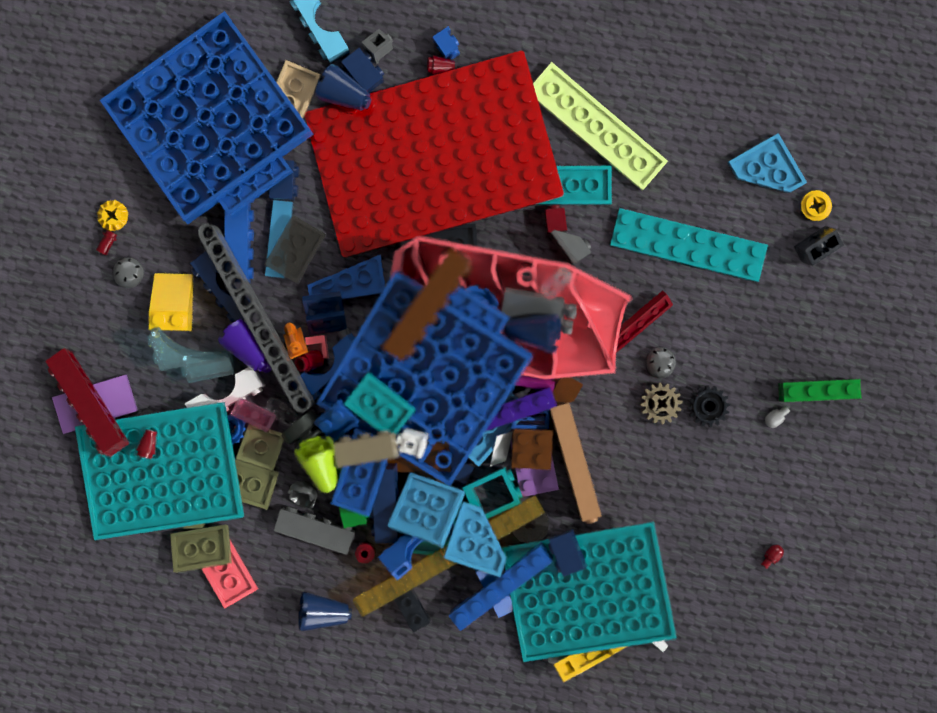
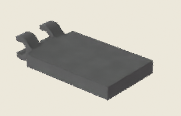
[501,288,577,335]

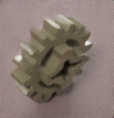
[640,383,682,424]

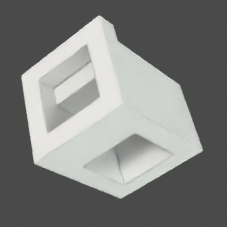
[397,428,429,458]

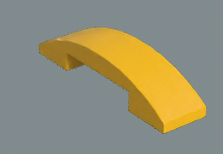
[554,646,627,682]

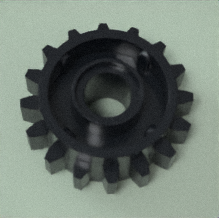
[687,385,730,427]

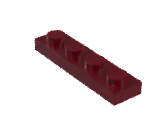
[616,290,673,353]

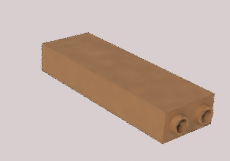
[549,403,601,524]

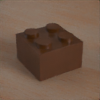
[511,429,553,470]

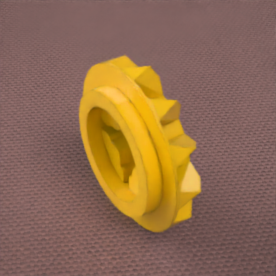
[801,190,832,221]
[97,200,128,231]

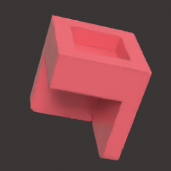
[305,335,329,359]

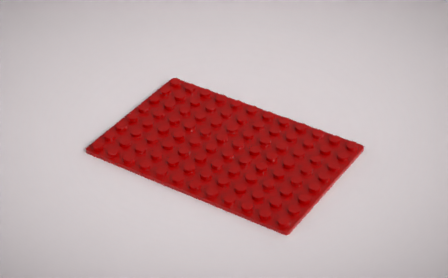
[305,51,564,257]

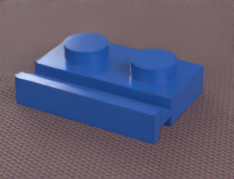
[314,399,360,442]

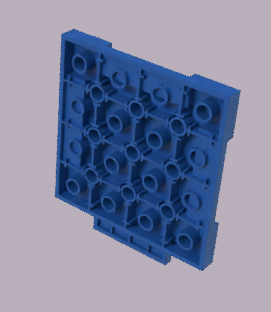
[100,11,314,224]
[317,270,533,486]

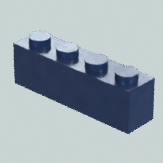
[370,463,401,543]

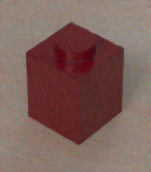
[544,205,567,235]

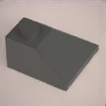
[549,230,592,266]

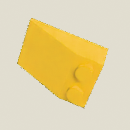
[149,273,193,331]

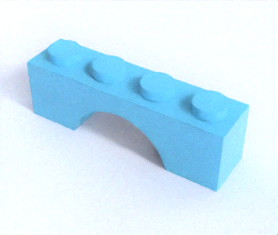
[289,0,350,63]

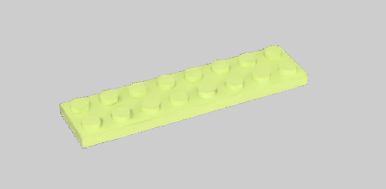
[533,62,668,191]

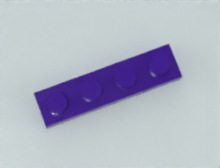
[486,387,557,431]

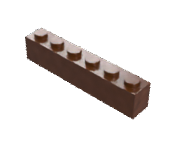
[382,246,472,361]

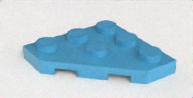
[727,133,807,193]
[444,502,506,577]

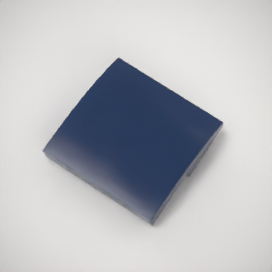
[302,291,347,335]

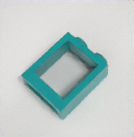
[463,467,523,519]

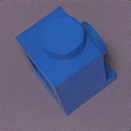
[433,26,460,59]

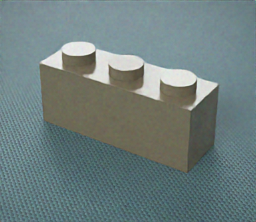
[333,430,399,467]

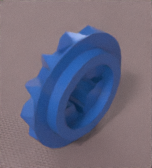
[227,414,246,444]

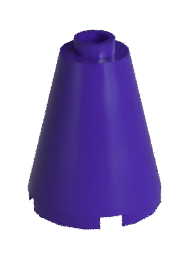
[218,319,269,372]

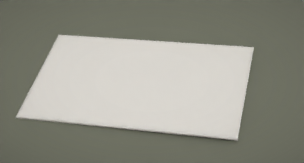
[490,431,513,466]

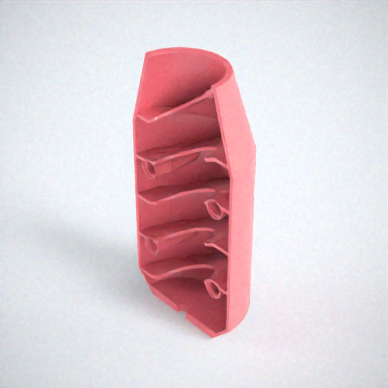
[390,236,631,379]

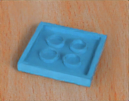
[388,472,465,547]

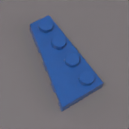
[307,255,386,300]

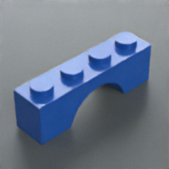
[291,333,355,402]
[378,523,455,580]

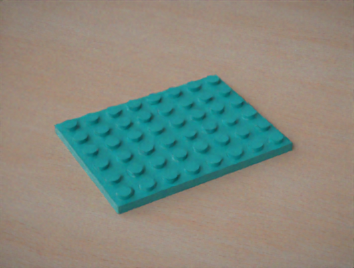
[75,402,244,540]
[502,521,677,662]

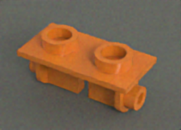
[283,323,308,359]

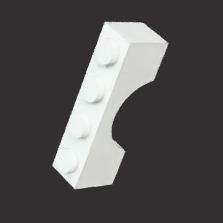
[185,367,266,412]

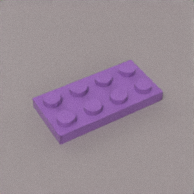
[510,414,559,497]

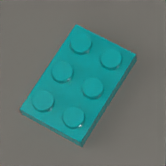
[345,373,416,434]

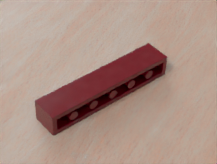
[45,348,129,457]

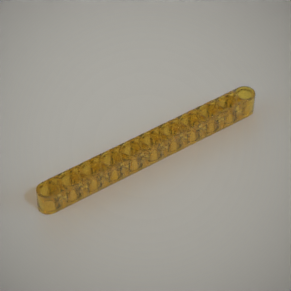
[352,495,545,617]

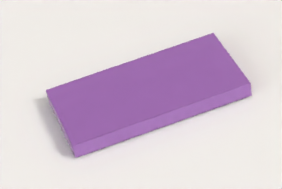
[52,375,138,434]

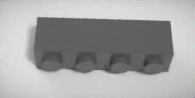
[274,506,356,555]

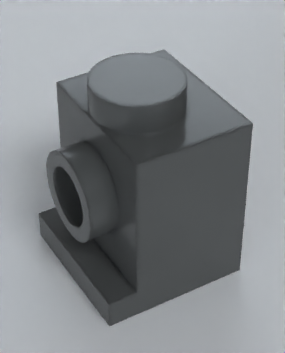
[362,29,393,65]

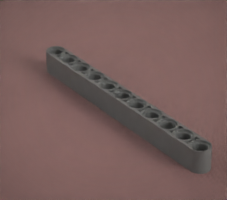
[198,224,314,412]

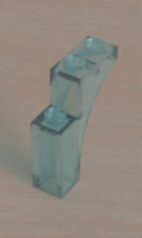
[148,327,235,383]

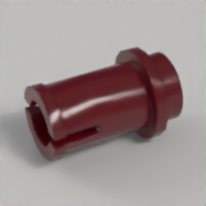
[96,230,117,255]

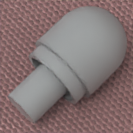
[765,406,790,428]

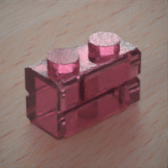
[230,397,276,433]

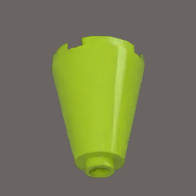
[295,436,337,493]

